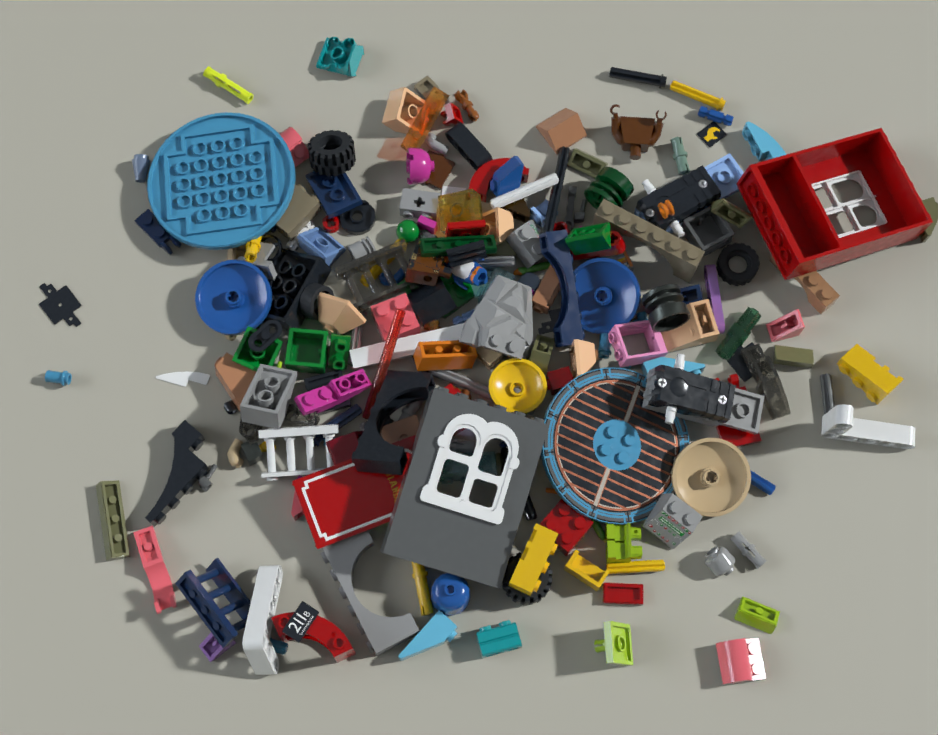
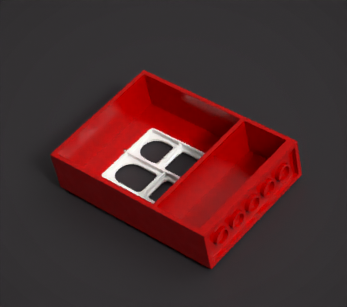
[736,128,933,280]

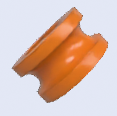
[658,200,675,219]

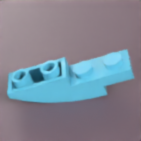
[742,122,787,161]

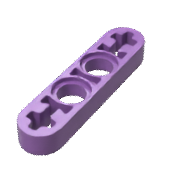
[704,264,725,334]

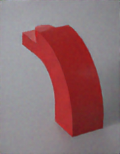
[468,158,529,202]

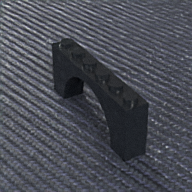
[352,370,436,475]

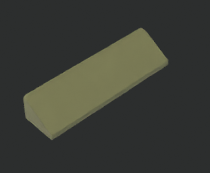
[96,480,130,561]

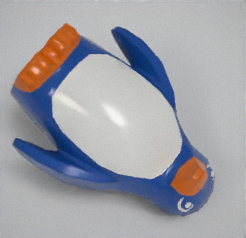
[444,256,488,290]

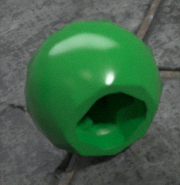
[396,219,420,243]

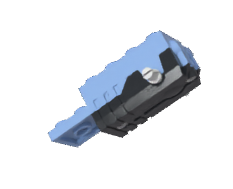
[634,153,744,238]

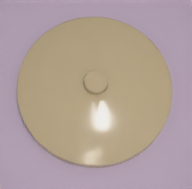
[671,438,751,517]

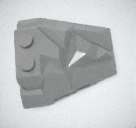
[459,275,533,361]

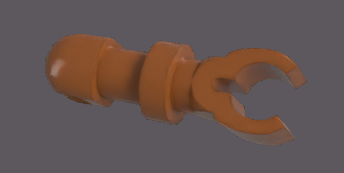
[454,89,479,122]

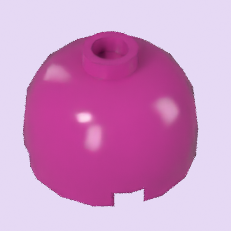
[406,148,434,185]

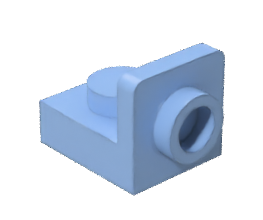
[530,199,559,228]

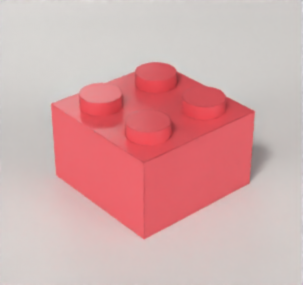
[370,293,420,342]

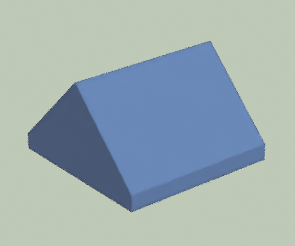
[297,226,346,267]

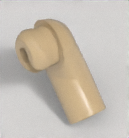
[227,438,244,468]

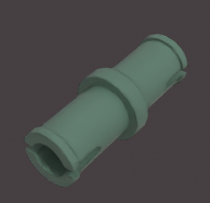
[670,137,690,175]

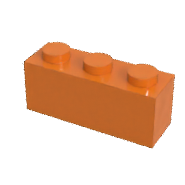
[413,340,478,371]

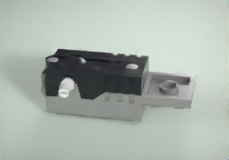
[642,354,764,434]

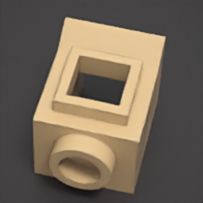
[476,347,504,371]

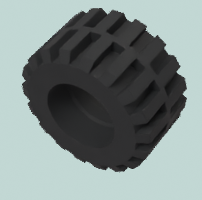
[307,130,356,176]
[502,552,553,605]

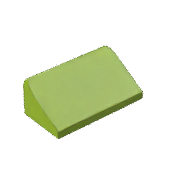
[734,596,780,634]

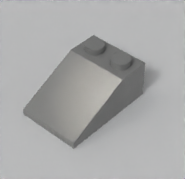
[240,364,298,429]

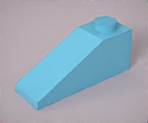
[398,610,458,661]

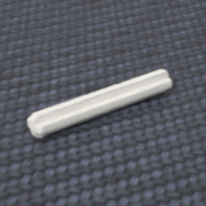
[490,173,559,209]

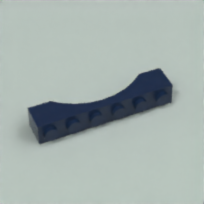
[539,230,585,347]

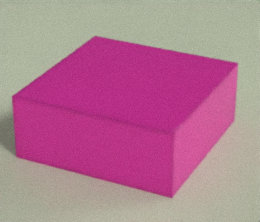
[417,215,438,235]

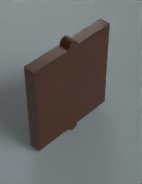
[425,150,455,190]

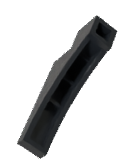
[145,420,209,527]

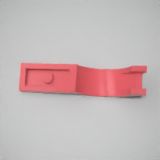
[133,526,177,614]

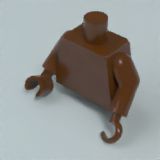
[610,104,667,160]

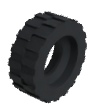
[716,242,760,286]

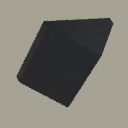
[407,276,458,327]

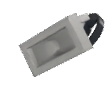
[237,235,282,280]

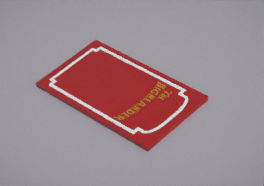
[292,435,416,549]

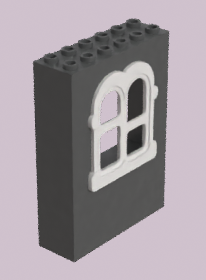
[380,386,549,589]

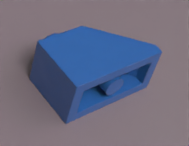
[490,156,524,197]

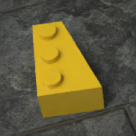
[836,344,904,405]
[508,523,558,596]

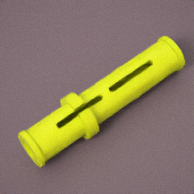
[203,66,254,104]

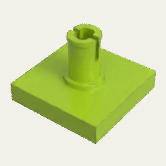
[594,621,633,666]

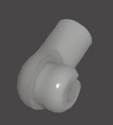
[425,133,449,155]

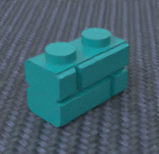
[476,620,522,658]

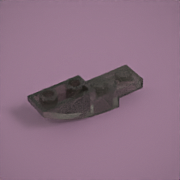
[740,344,791,420]

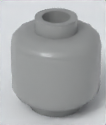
[705,546,735,576]

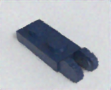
[134,209,182,255]

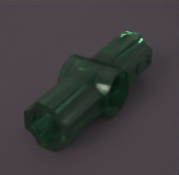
[715,307,761,361]

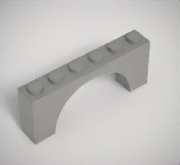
[320,530,420,656]

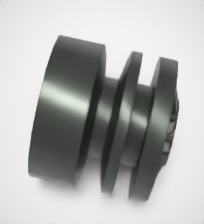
[642,284,691,332]

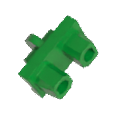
[327,334,351,370]

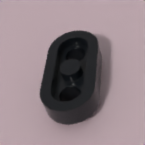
[248,320,282,353]

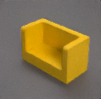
[564,550,610,591]

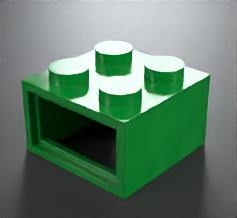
[285,328,330,374]

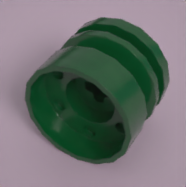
[584,166,634,210]

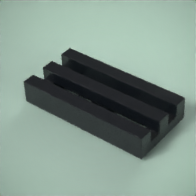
[446,240,487,268]

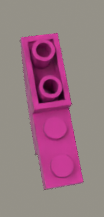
[294,369,372,416]

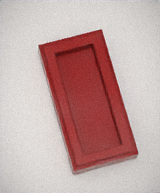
[603,583,643,605]

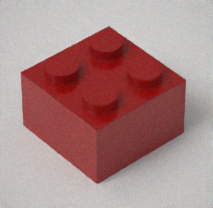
[539,499,594,557]

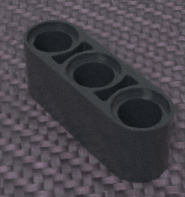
[445,122,493,171]

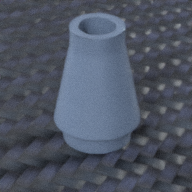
[132,154,151,183]

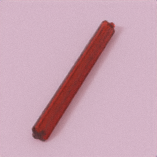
[362,309,406,420]

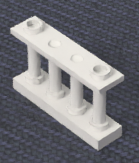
[258,424,339,481]

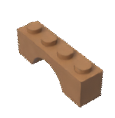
[770,256,840,314]

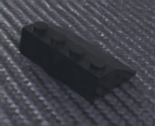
[264,248,332,331]

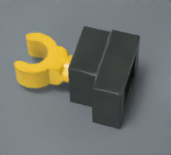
[241,441,276,466]

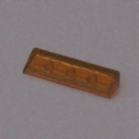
[400,87,450,152]

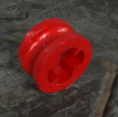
[322,216,340,233]

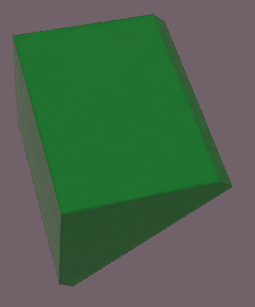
[565,222,611,255]
[232,326,283,372]

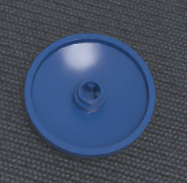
[573,258,641,334]
[195,260,272,336]

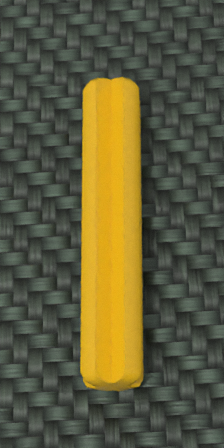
[606,560,665,574]

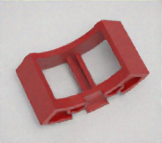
[271,612,356,663]

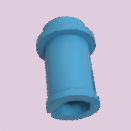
[598,333,612,359]
[45,370,72,386]

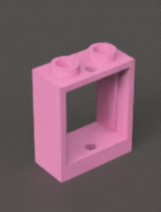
[608,320,668,367]

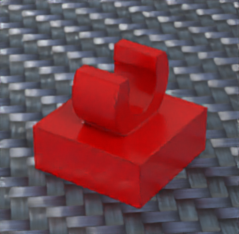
[440,102,464,126]

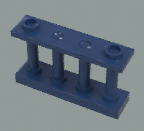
[175,558,251,648]

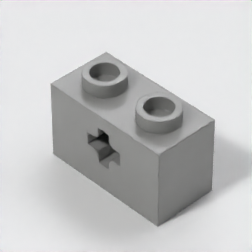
[399,188,440,221]

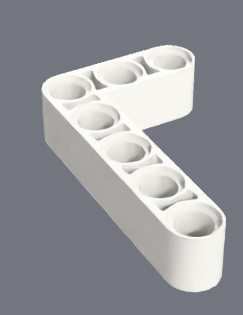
[821,404,915,449]
[242,565,283,675]

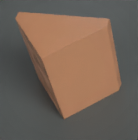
[536,108,587,154]

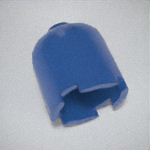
[431,573,470,616]

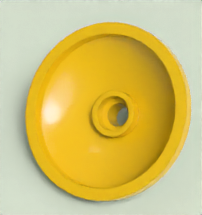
[489,358,547,414]

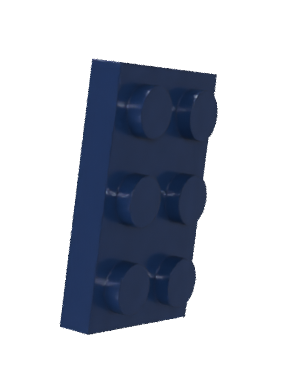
[305,171,363,219]

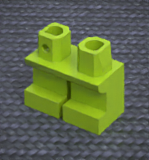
[605,523,642,564]

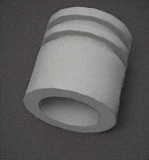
[348,236,378,266]

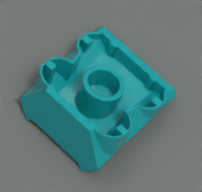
[316,37,364,77]

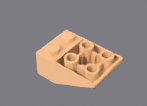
[661,299,719,353]

